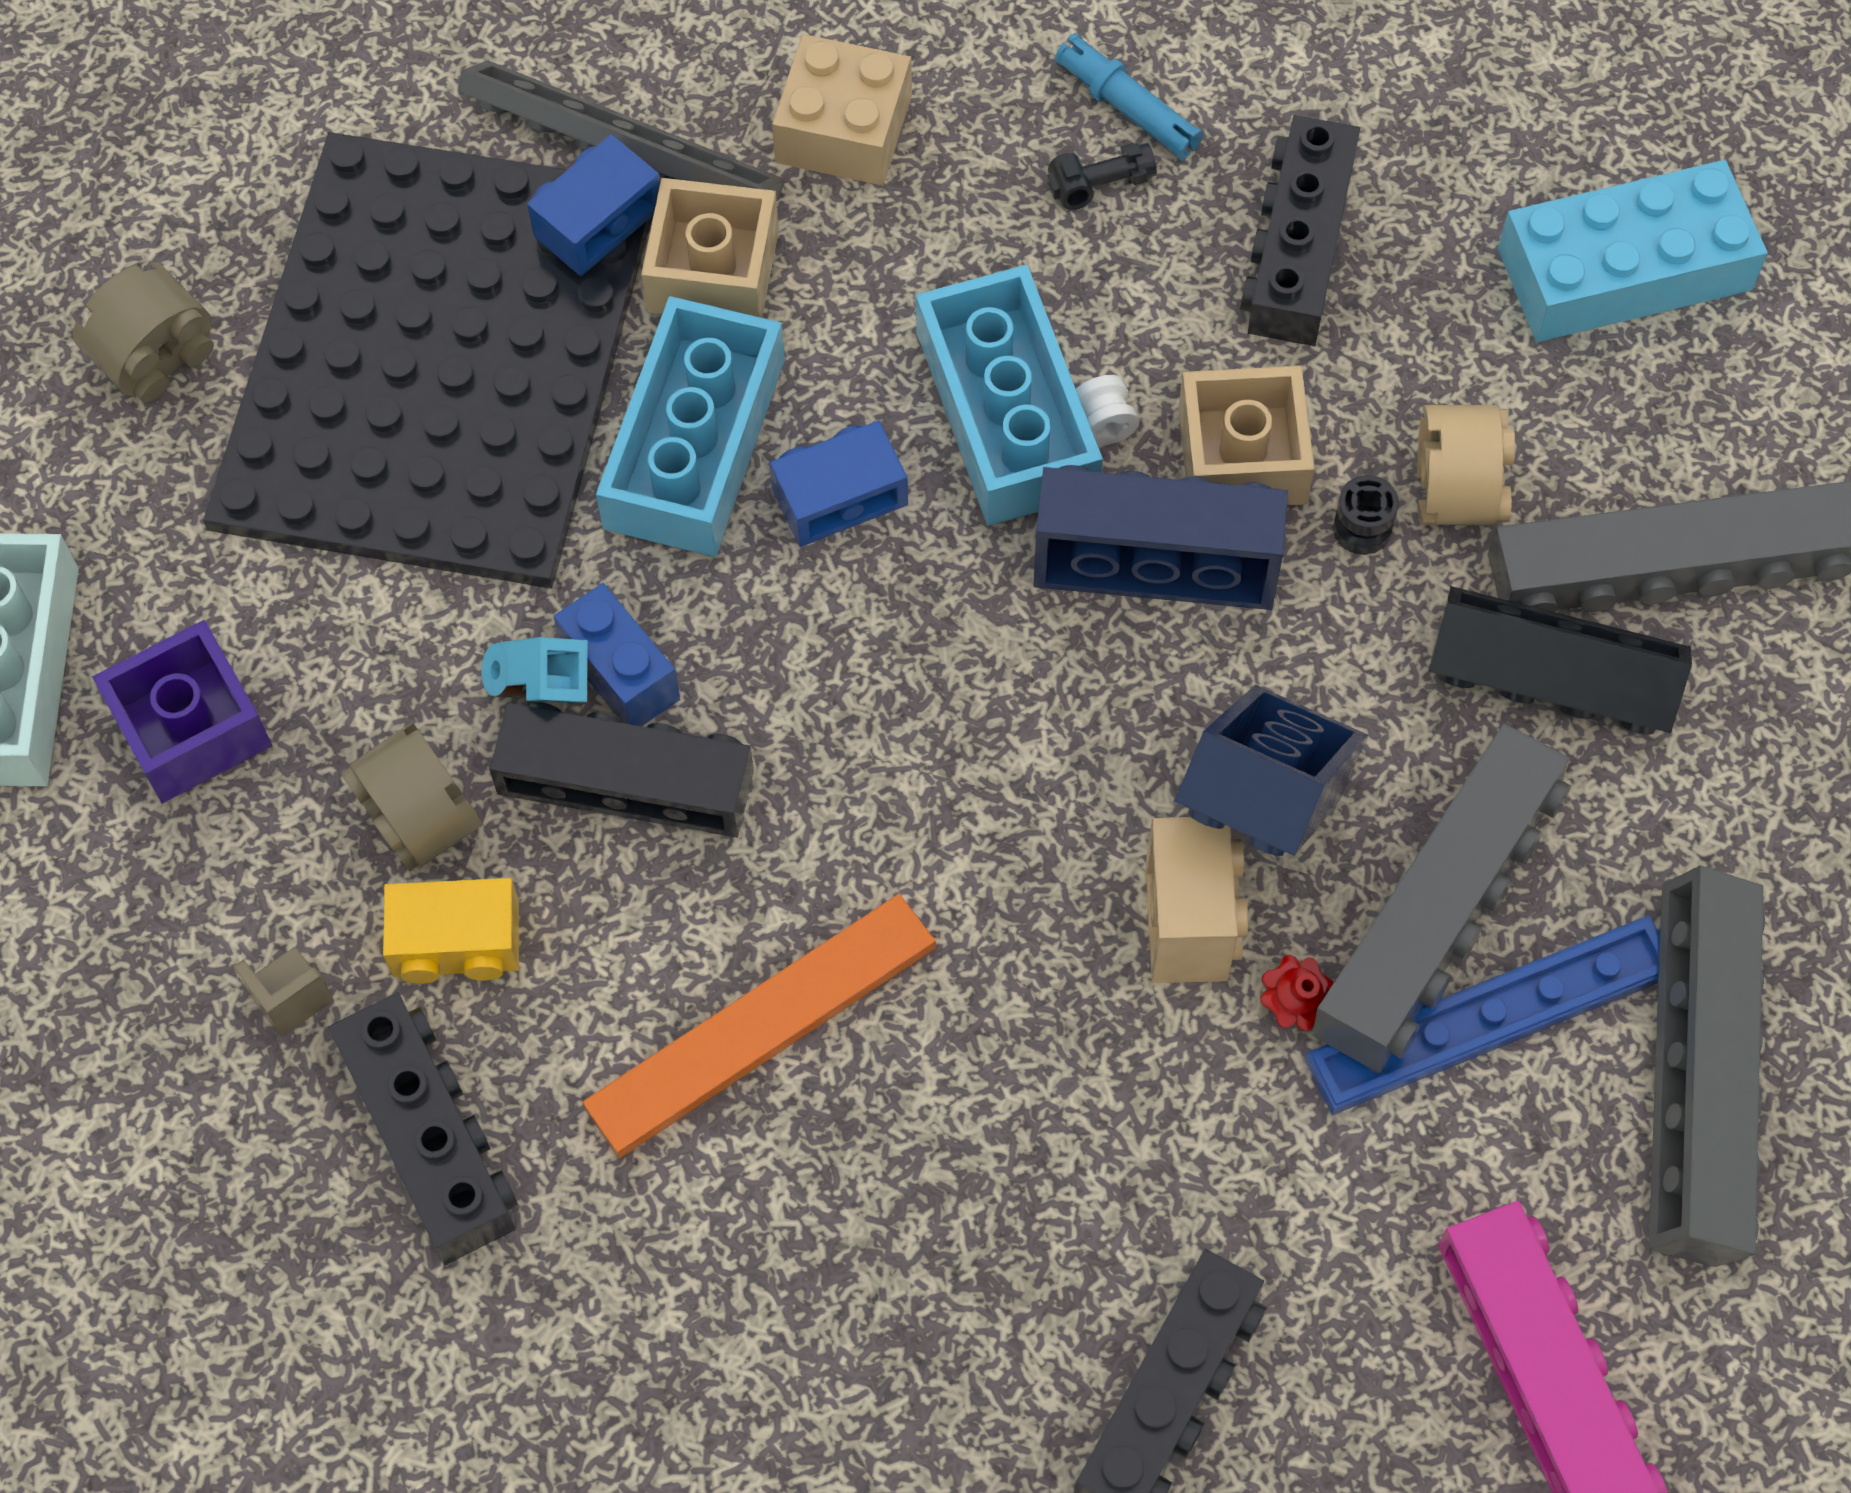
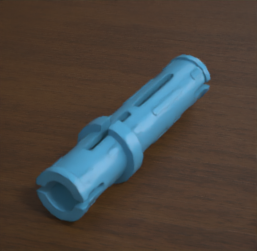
[1055,33,1204,161]

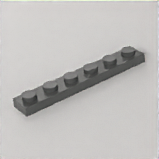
[458,60,785,201]

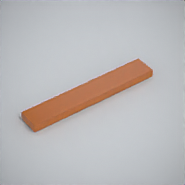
[582,893,936,1159]

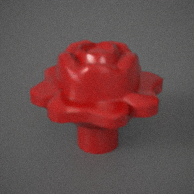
[1260,954,1334,1031]

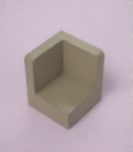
[233,946,334,1038]

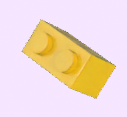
[383,878,519,984]

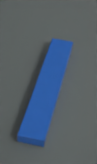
[1305,915,1660,1115]

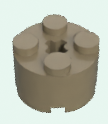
[73,262,214,403]
[340,721,484,872]

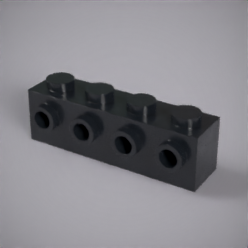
[1240,115,1361,347]
[1429,586,1692,735]
[489,702,754,838]
[328,992,519,1266]
[1074,1248,1267,1493]

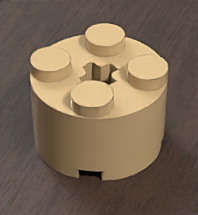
[1417,405,1515,525]

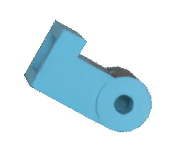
[481,637,588,703]

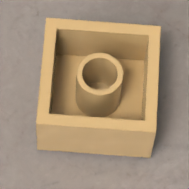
[772,34,912,186]
[641,178,779,318]
[1178,365,1315,506]
[1145,817,1248,983]

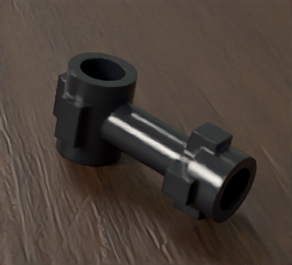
[1047,143,1157,210]

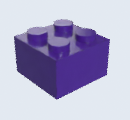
[92,619,273,804]

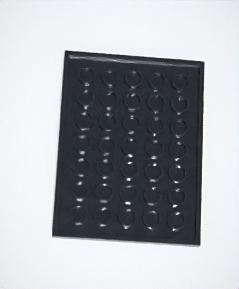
[203,132,653,589]

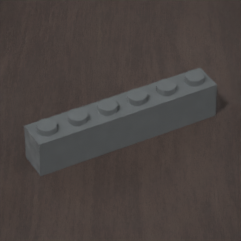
[1488,481,1851,612]
[1312,723,1571,1074]
[1649,865,1765,1267]

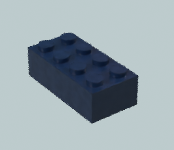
[1033,465,1288,610]
[1174,684,1368,856]

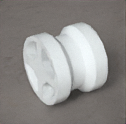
[1076,375,1140,447]

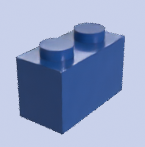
[527,134,660,276]
[769,420,908,547]
[553,583,681,726]

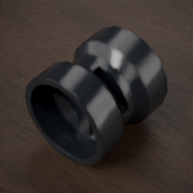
[1333,475,1399,555]

